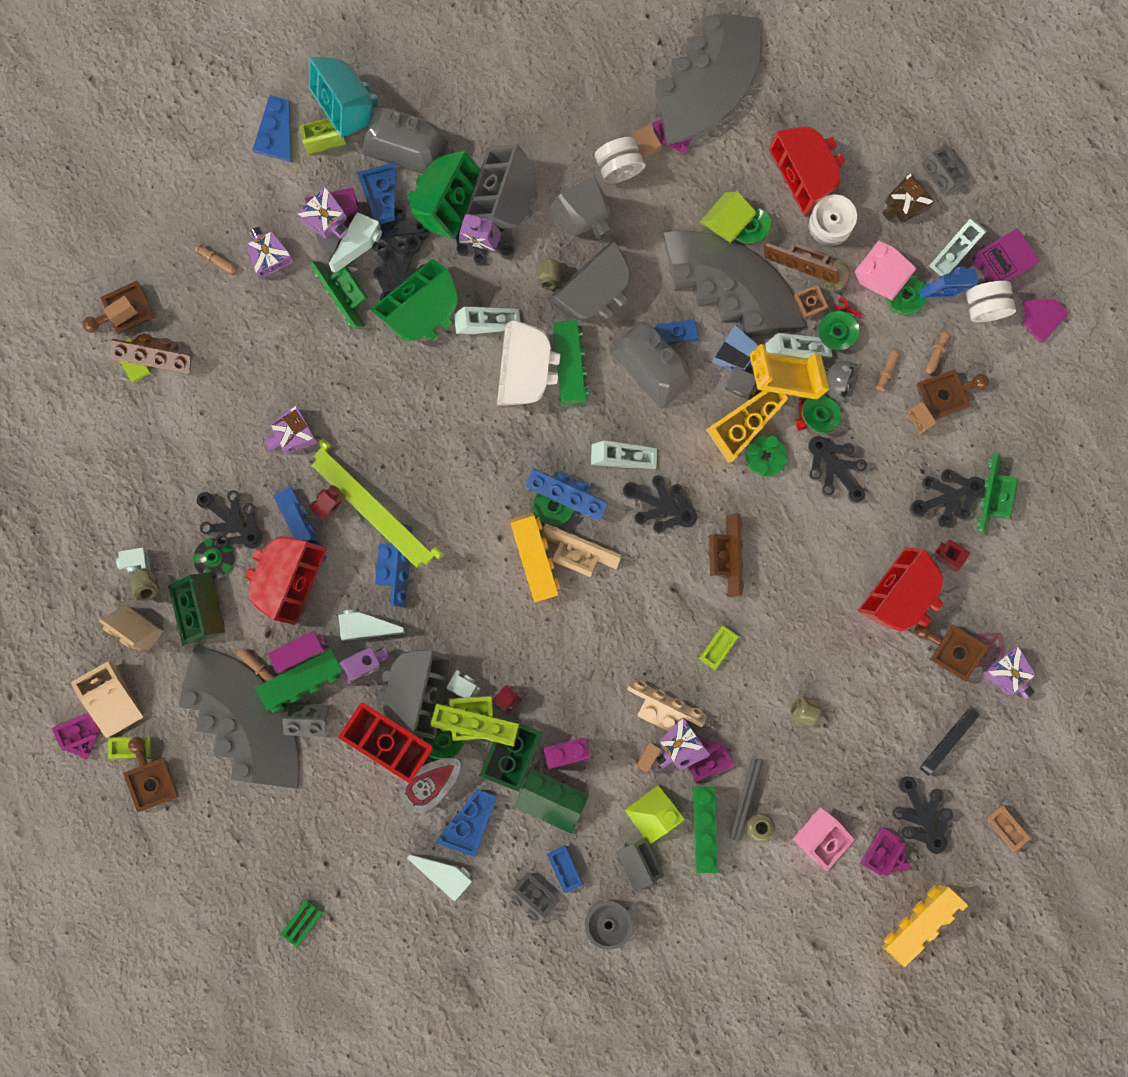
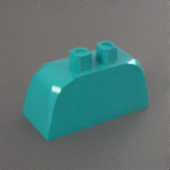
[308,57,378,138]

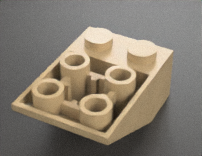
[99,605,163,651]
[70,661,144,738]

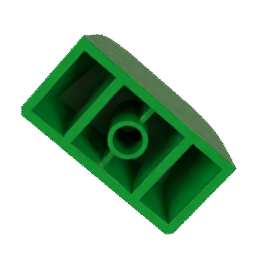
[407,150,481,239]
[371,259,459,341]

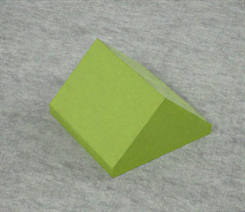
[300,118,346,155]
[700,191,756,243]
[449,696,494,741]

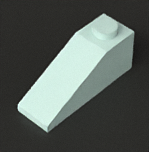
[329,212,382,273]
[929,218,987,276]
[454,307,520,334]
[765,333,832,359]
[591,441,657,469]
[338,609,405,641]
[407,854,473,901]

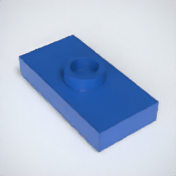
[655,319,698,344]
[547,845,584,893]

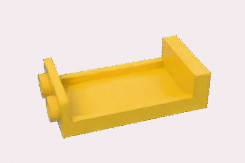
[750,344,829,399]

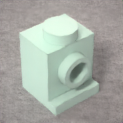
[116,548,151,573]
[447,670,481,698]

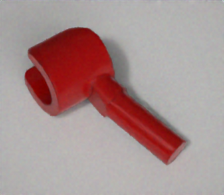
[835,297,863,318]
[795,401,808,431]

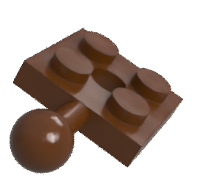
[82,281,155,335]
[916,369,989,420]
[914,624,988,682]
[123,737,179,813]

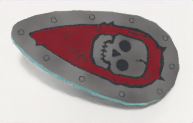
[400,758,462,812]

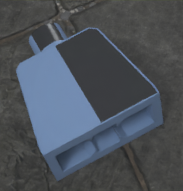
[712,325,758,371]

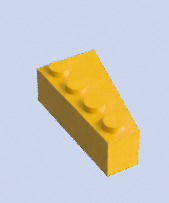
[706,390,788,463]
[509,513,561,602]
[882,885,968,967]

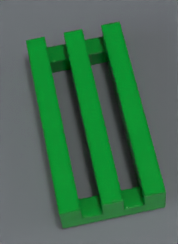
[280,899,323,948]

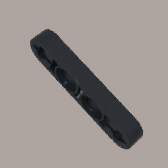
[919,707,980,776]

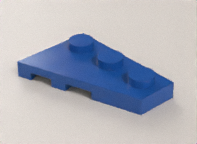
[252,95,292,163]
[357,162,396,224]
[435,789,497,857]

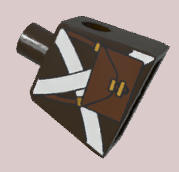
[882,173,935,222]

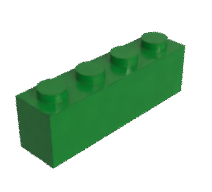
[553,320,589,406]
[255,649,343,713]
[692,786,718,873]

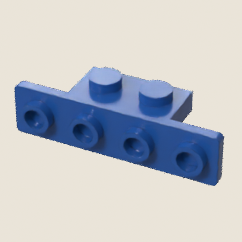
[525,468,608,521]
[273,487,327,562]
[375,523,413,608]

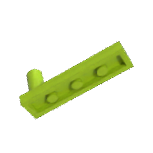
[431,704,519,746]

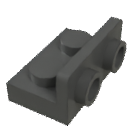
[922,145,970,195]
[282,703,329,737]
[507,872,560,924]

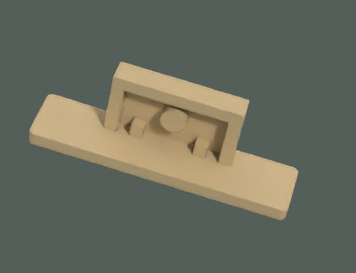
[541,524,622,577]
[627,678,707,732]

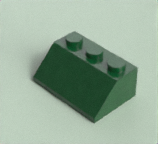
[168,572,225,646]
[479,717,543,792]
[515,768,589,834]

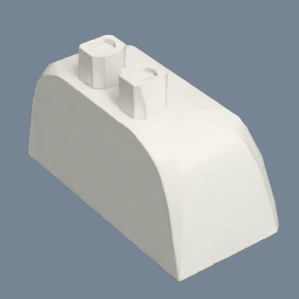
[497,320,560,405]

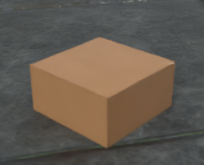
[628,124,661,159]
[794,285,828,320]
[103,296,138,327]
[907,402,936,435]
[635,743,661,773]

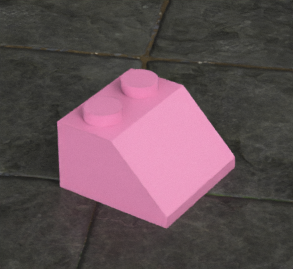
[855,241,916,300]
[793,808,855,871]

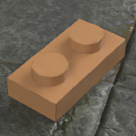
[985,805,1031,852]

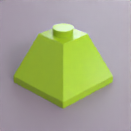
[624,785,685,845]

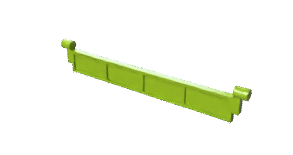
[311,438,444,568]

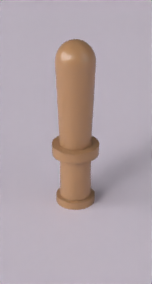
[195,244,236,274]
[925,332,950,375]
[875,349,900,392]
[237,648,275,681]

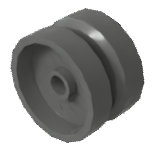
[584,899,632,950]

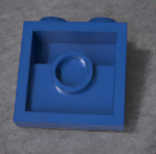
[919,266,978,298]

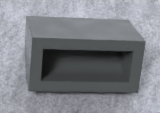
[316,232,342,262]
[616,837,664,890]

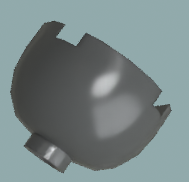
[825,361,859,403]

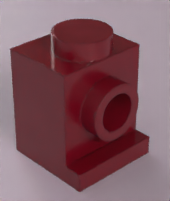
[309,485,346,520]
[935,539,971,572]
[492,685,522,715]

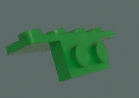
[310,261,369,329]
[977,452,1019,536]

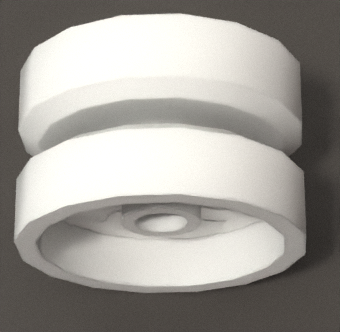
[595,137,645,184]
[808,194,857,246]
[966,281,1016,322]

